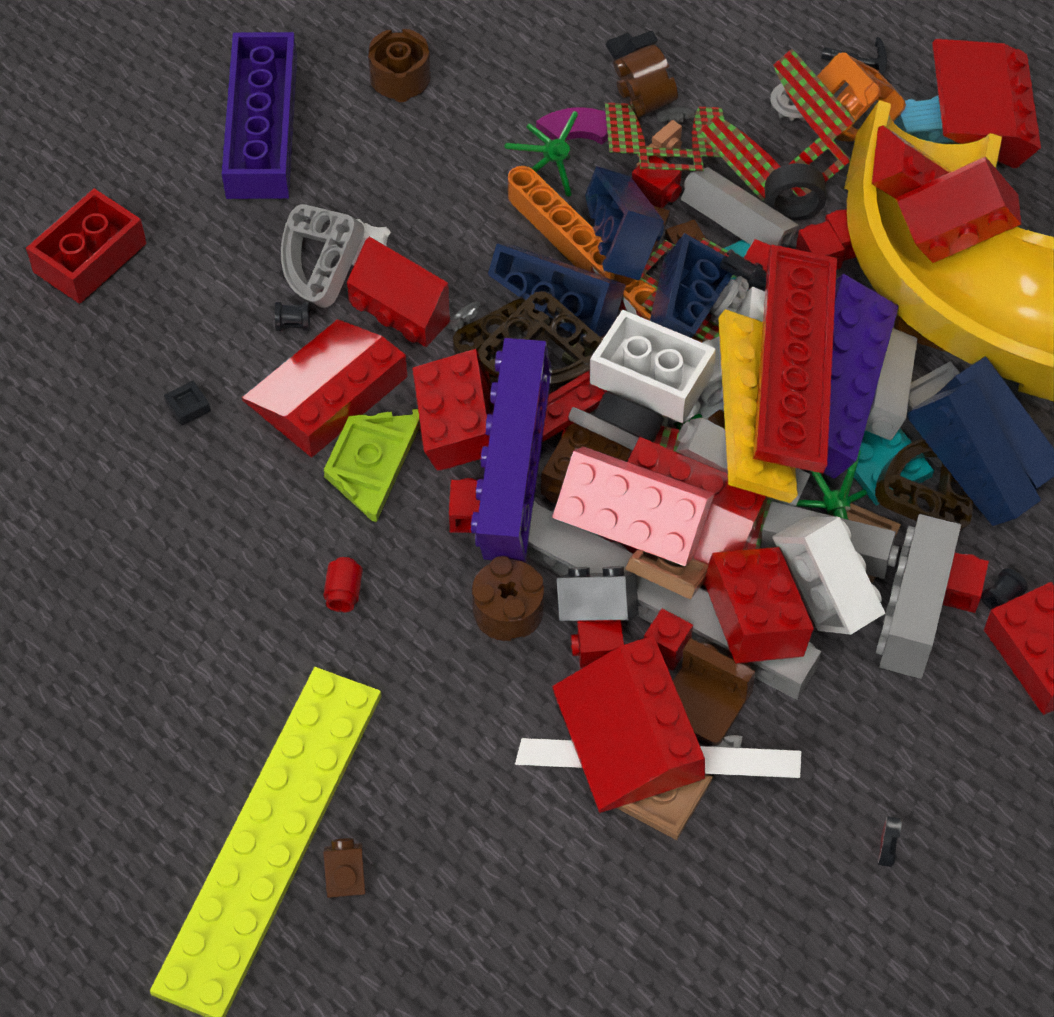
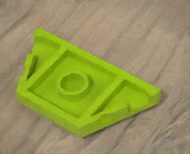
[324,409,420,522]

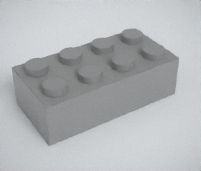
[876,514,961,679]

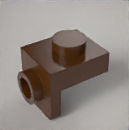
[323,838,366,898]

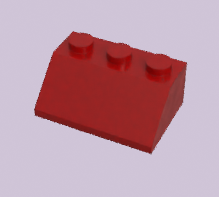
[872,125,952,200]
[897,156,1021,263]
[347,236,450,347]

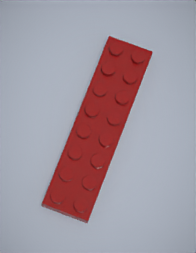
[753,244,837,473]

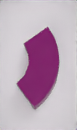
[536,107,608,145]

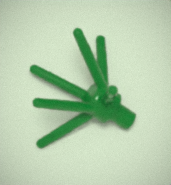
[504,111,578,197]
[795,450,867,520]

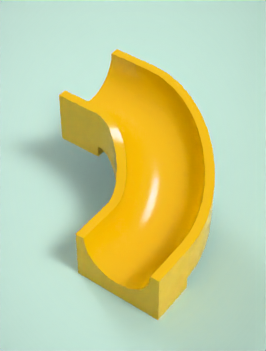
[844,100,1054,402]

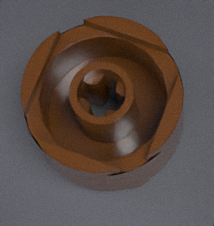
[368,29,431,102]
[613,45,678,118]
[472,556,544,641]

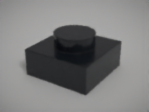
[164,380,211,426]

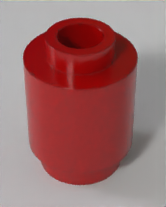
[323,557,363,612]

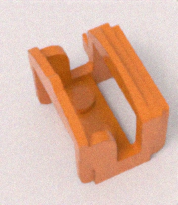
[817,53,906,141]

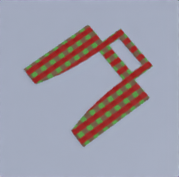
[698,49,856,200]

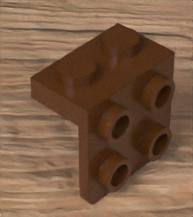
[541,423,631,504]
[673,638,755,746]

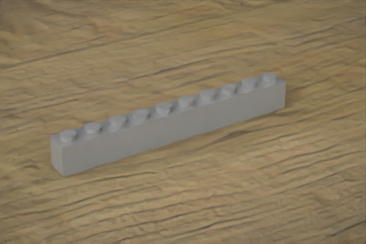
[526,501,821,700]

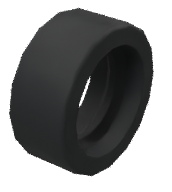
[764,163,827,221]
[594,392,664,442]

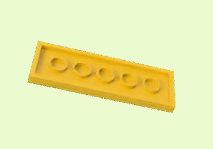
[718,309,798,503]

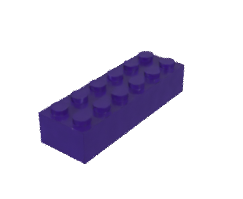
[222,32,297,199]
[824,273,899,479]
[471,338,552,563]

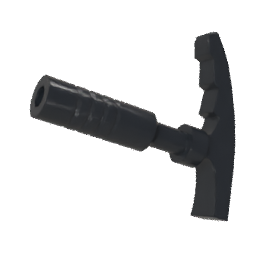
[821,37,887,77]

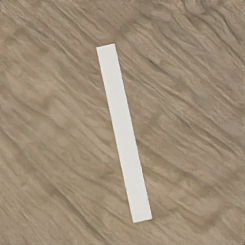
[515,738,801,778]

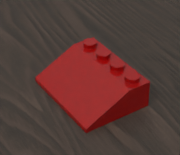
[932,39,1041,168]
[242,319,407,458]
[598,437,768,587]
[552,635,705,813]

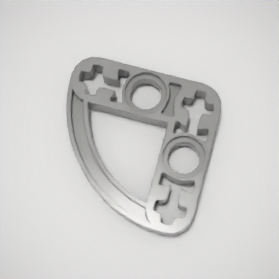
[281,204,364,308]

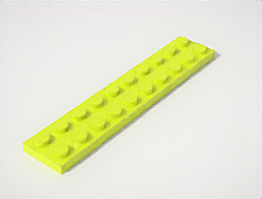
[150,667,382,1017]

